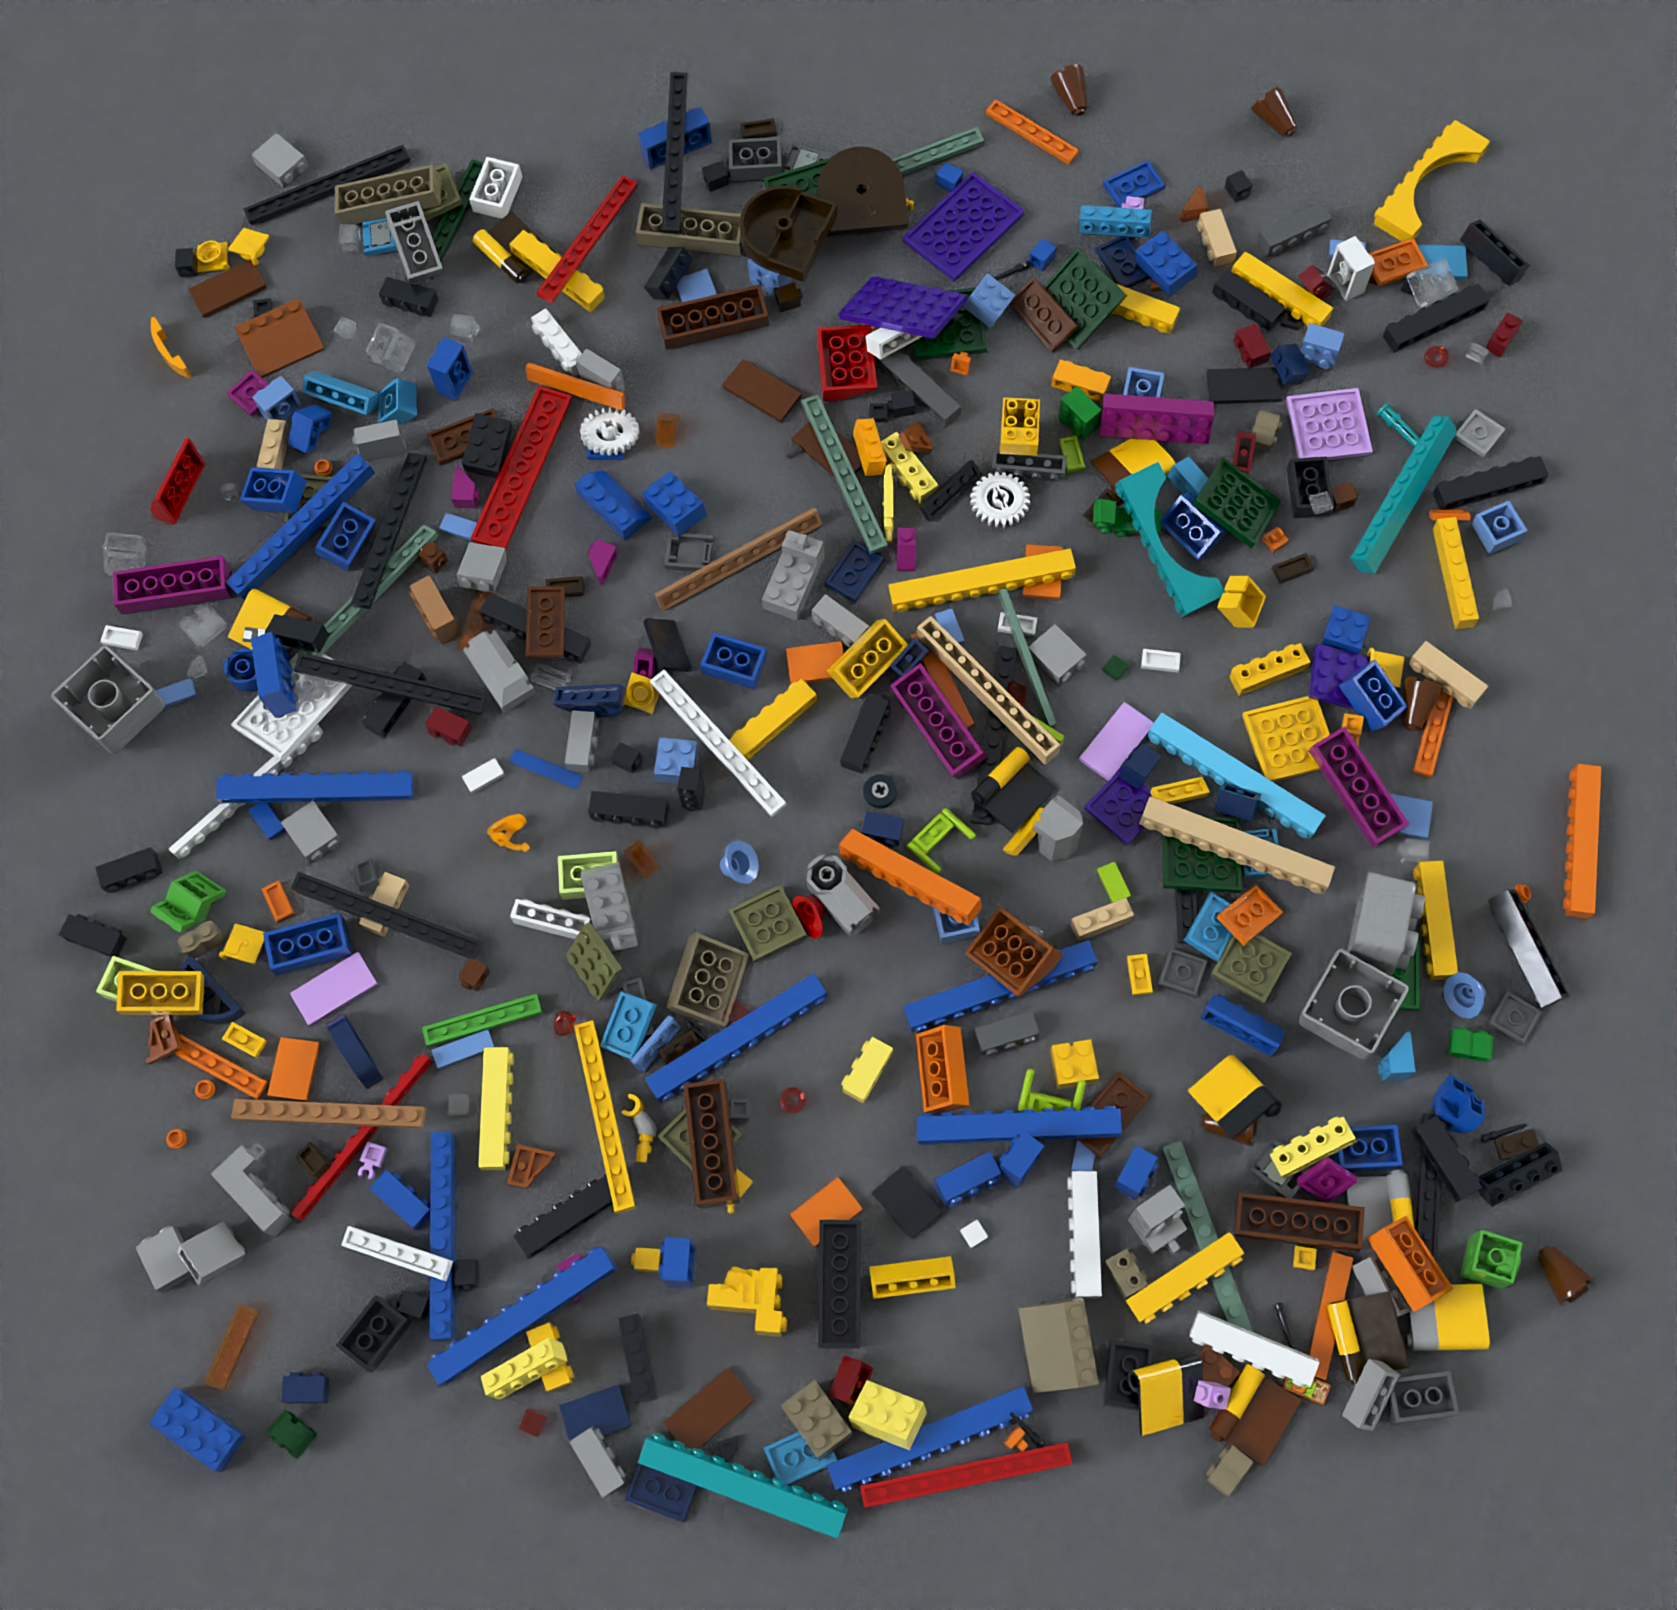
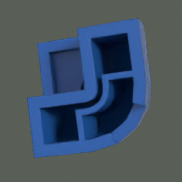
[1431,1074,1485,1133]

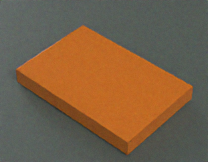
[1368,238,1429,286]
[1023,544,1063,600]
[786,641,843,684]
[1216,885,1284,946]
[267,1037,320,1102]
[790,1177,863,1248]

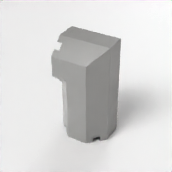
[463,630,536,713]
[1033,795,1083,861]
[806,855,880,937]

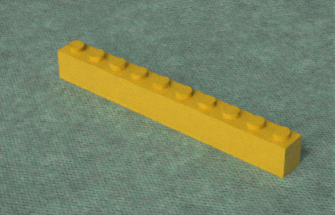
[888,548,1076,612]

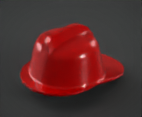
[792,895,824,939]

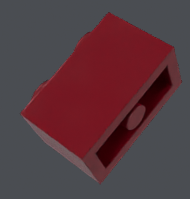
[1298,264,1335,300]
[1485,312,1523,358]
[1233,323,1271,368]
[1233,430,1256,472]
[425,706,472,747]
[828,1355,874,1406]

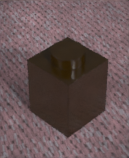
[774,282,803,312]

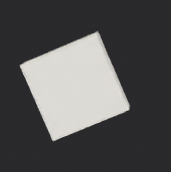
[960,1220,988,1248]

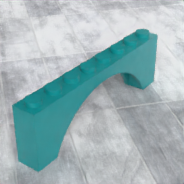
[1115,462,1225,617]

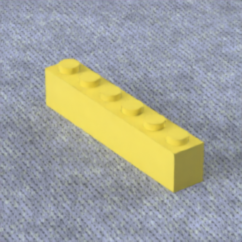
[479,1047,514,1170]

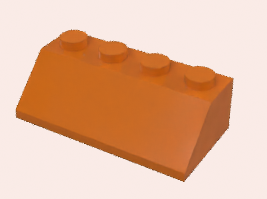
[916,1025,970,1113]
[1367,1216,1453,1312]

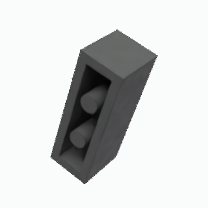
[974,1011,1039,1056]

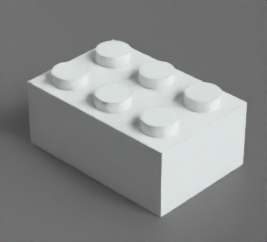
[469,157,522,219]
[1327,236,1375,302]

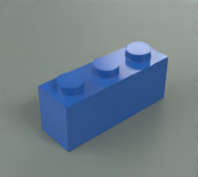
[369,1170,430,1231]

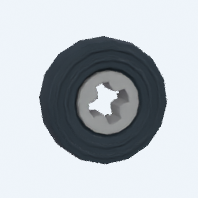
[863,774,897,809]

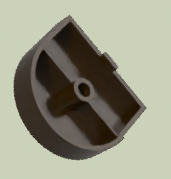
[817,146,909,236]
[740,185,838,282]

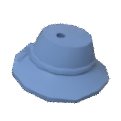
[720,840,759,885]
[1443,972,1486,1019]

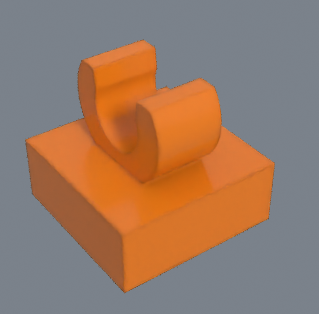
[950,351,971,376]
[1262,527,1289,553]
[1003,1427,1028,1452]

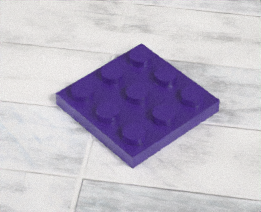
[1309,644,1370,710]
[1084,769,1152,846]

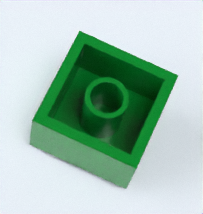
[1058,386,1102,441]

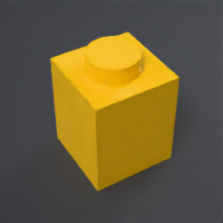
[631,1248,662,1272]

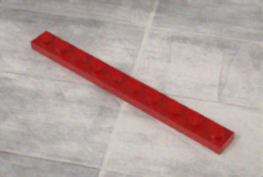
[537,175,638,304]
[291,1053,432,1221]
[860,1442,1072,1508]

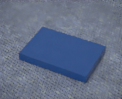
[1102,160,1166,208]

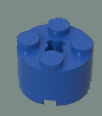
[224,649,258,692]

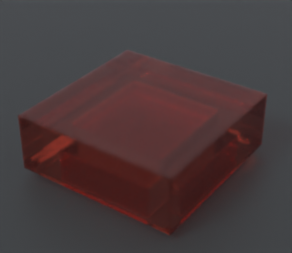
[1007,681,1027,705]
[723,999,750,1023]
[519,1409,547,1438]

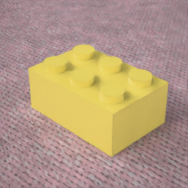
[849,1380,927,1450]

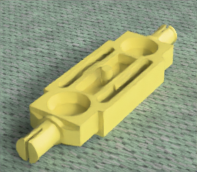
[882,464,893,543]

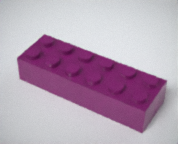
[1100,393,1214,444]
[113,556,231,614]
[890,663,988,779]
[1309,726,1409,848]

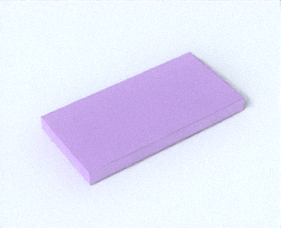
[1079,702,1154,781]
[290,952,378,1027]

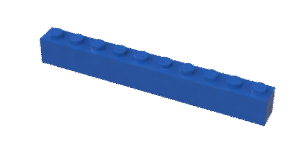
[226,454,375,601]
[216,771,414,804]
[903,940,1097,1033]
[645,973,827,1103]
[917,1106,1122,1145]
[430,1131,456,1342]
[427,1246,618,1386]
[827,1386,1033,1493]

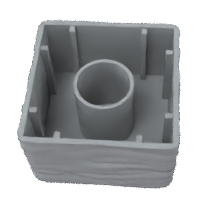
[51,646,165,754]
[1347,872,1425,976]
[1299,949,1409,1060]

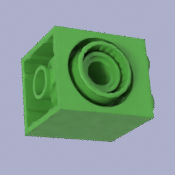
[1460,1230,1523,1289]

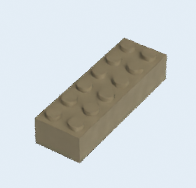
[335,164,441,226]
[636,203,742,256]

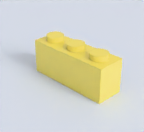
[841,1037,893,1104]

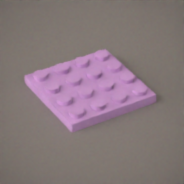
[1286,388,1373,460]

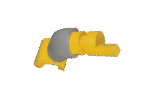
[621,1094,657,1163]

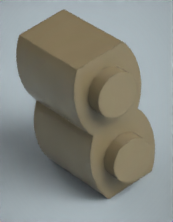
[1252,410,1282,452]
[177,921,224,958]
[1205,1445,1253,1497]

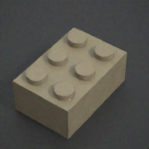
[781,1380,853,1462]

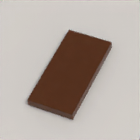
[188,259,267,318]
[1010,276,1079,353]
[722,359,802,423]
[427,408,498,466]
[792,421,862,478]
[526,587,565,659]
[1076,1072,1150,1159]
[663,1367,755,1449]

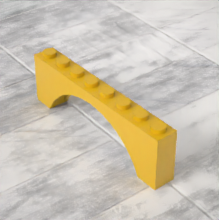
[1374,120,1490,242]

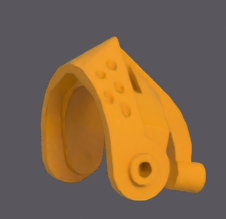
[487,813,530,852]

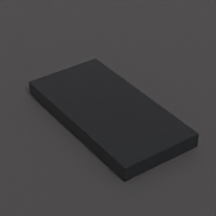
[1206,367,1282,404]

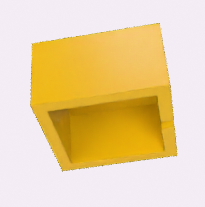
[1217,576,1266,628]
[1050,1039,1099,1090]

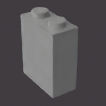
[251,133,308,188]
[576,348,625,393]
[352,419,407,461]
[457,542,507,593]
[1028,624,1086,685]
[281,801,342,863]
[177,1221,245,1286]
[135,1226,192,1293]

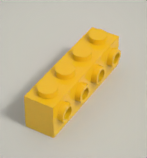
[1229,643,1310,696]
[869,1256,956,1299]

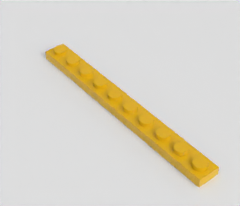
[574,1020,636,1214]

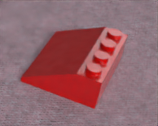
[817,325,877,402]
[150,437,206,525]

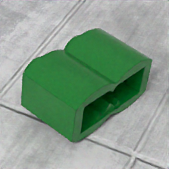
[1448,1027,1494,1062]

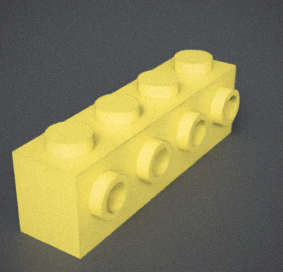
[881,432,938,505]
[1270,1116,1357,1179]
[481,1338,568,1400]

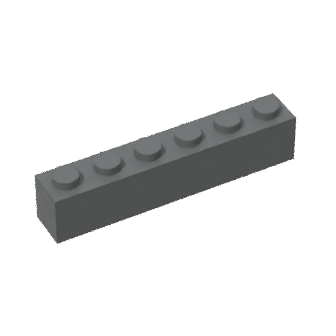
[874,350,961,428]

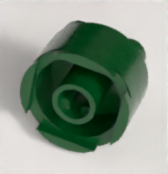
[266,1409,318,1459]

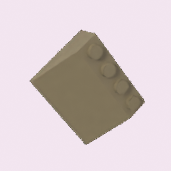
[665,933,749,1028]
[1018,1297,1099,1393]

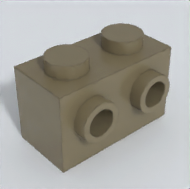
[1104,1248,1149,1300]

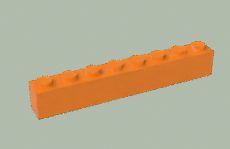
[1563,763,1601,919]
[839,829,982,926]

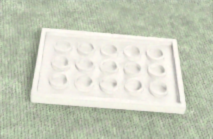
[231,653,353,761]

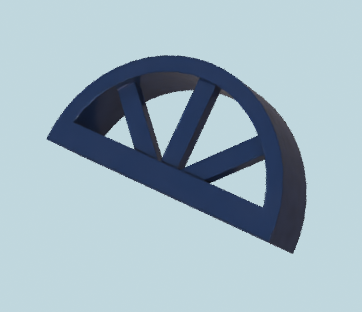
[553,684,626,717]
[179,955,246,1024]
[326,1013,384,1089]

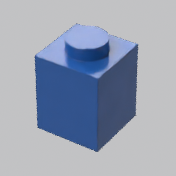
[935,162,963,192]
[1029,238,1056,271]

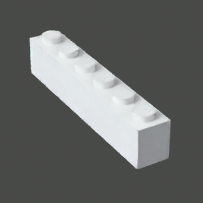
[1067,1171,1102,1299]
[1189,1310,1319,1387]

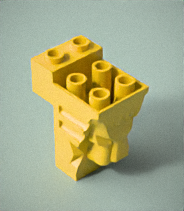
[999,398,1040,456]
[707,1267,787,1337]

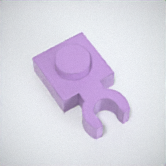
[358,1142,387,1180]

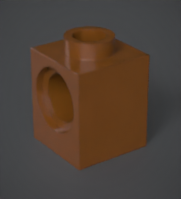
[1332,482,1358,512]
[458,958,490,992]

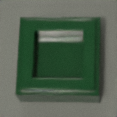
[1102,654,1129,681]

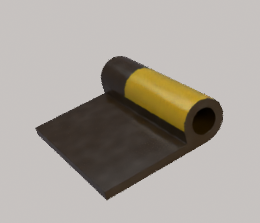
[472,211,554,283]
[1326,1291,1410,1384]

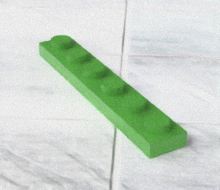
[422,993,543,1048]

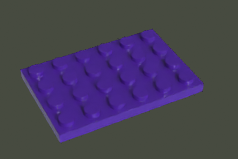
[903,171,1025,282]
[838,276,967,339]

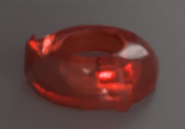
[1425,346,1449,368]
[553,1011,576,1036]
[780,1087,806,1113]

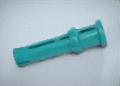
[1376,403,1420,448]

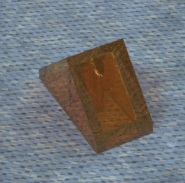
[1180,185,1209,222]
[656,413,680,448]
[624,839,660,880]

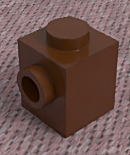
[418,541,448,573]

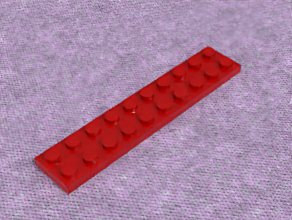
[470,386,572,551]

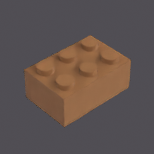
[409,576,461,645]

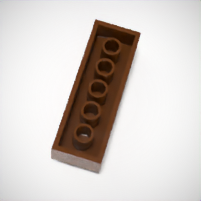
[656,284,769,350]
[683,1079,740,1209]
[1234,1192,1365,1252]

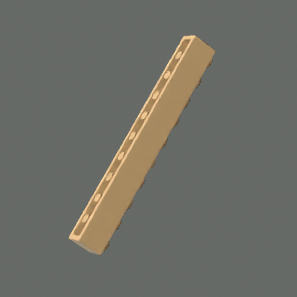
[917,616,1060,765]
[1139,797,1335,894]

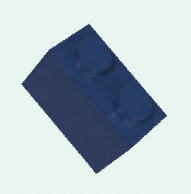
[1270,344,1310,385]
[890,638,932,677]
[1119,743,1161,789]
[1215,783,1261,821]
[861,811,904,847]
[281,1372,330,1403]

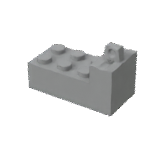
[385,201,443,283]
[762,530,824,621]
[581,862,638,952]
[211,1143,293,1237]
[1128,1185,1187,1255]

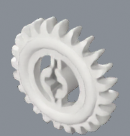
[580,407,640,456]
[970,472,1030,528]

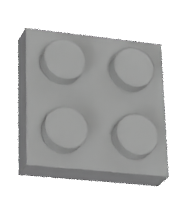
[1454,409,1506,458]

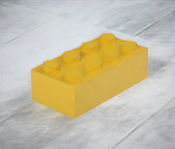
[826,619,908,699]
[116,971,204,1015]

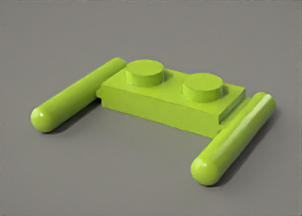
[906,807,976,874]
[1018,1069,1086,1112]

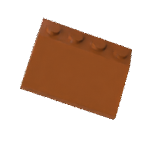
[234,298,325,378]
[965,906,1064,998]

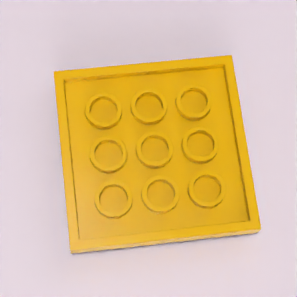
[1242,696,1330,782]

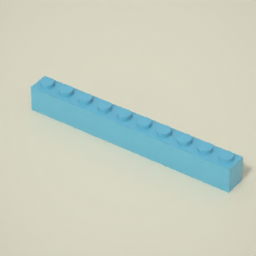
[1147,713,1326,839]

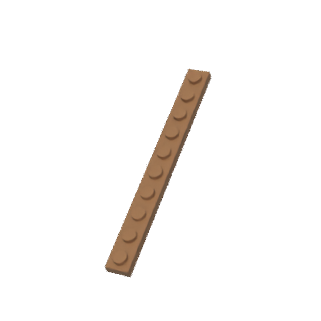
[655,507,823,611]
[231,1099,426,1129]

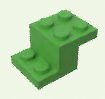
[150,870,226,932]

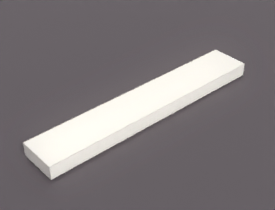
[341,1226,453,1281]

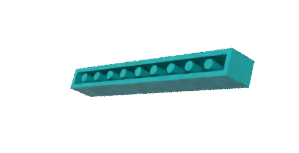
[1351,416,1457,574]
[638,1433,848,1539]

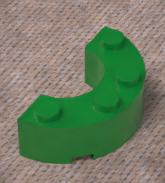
[1093,499,1161,537]

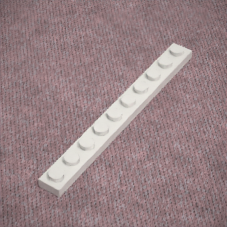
[649,670,786,817]
[169,724,324,859]

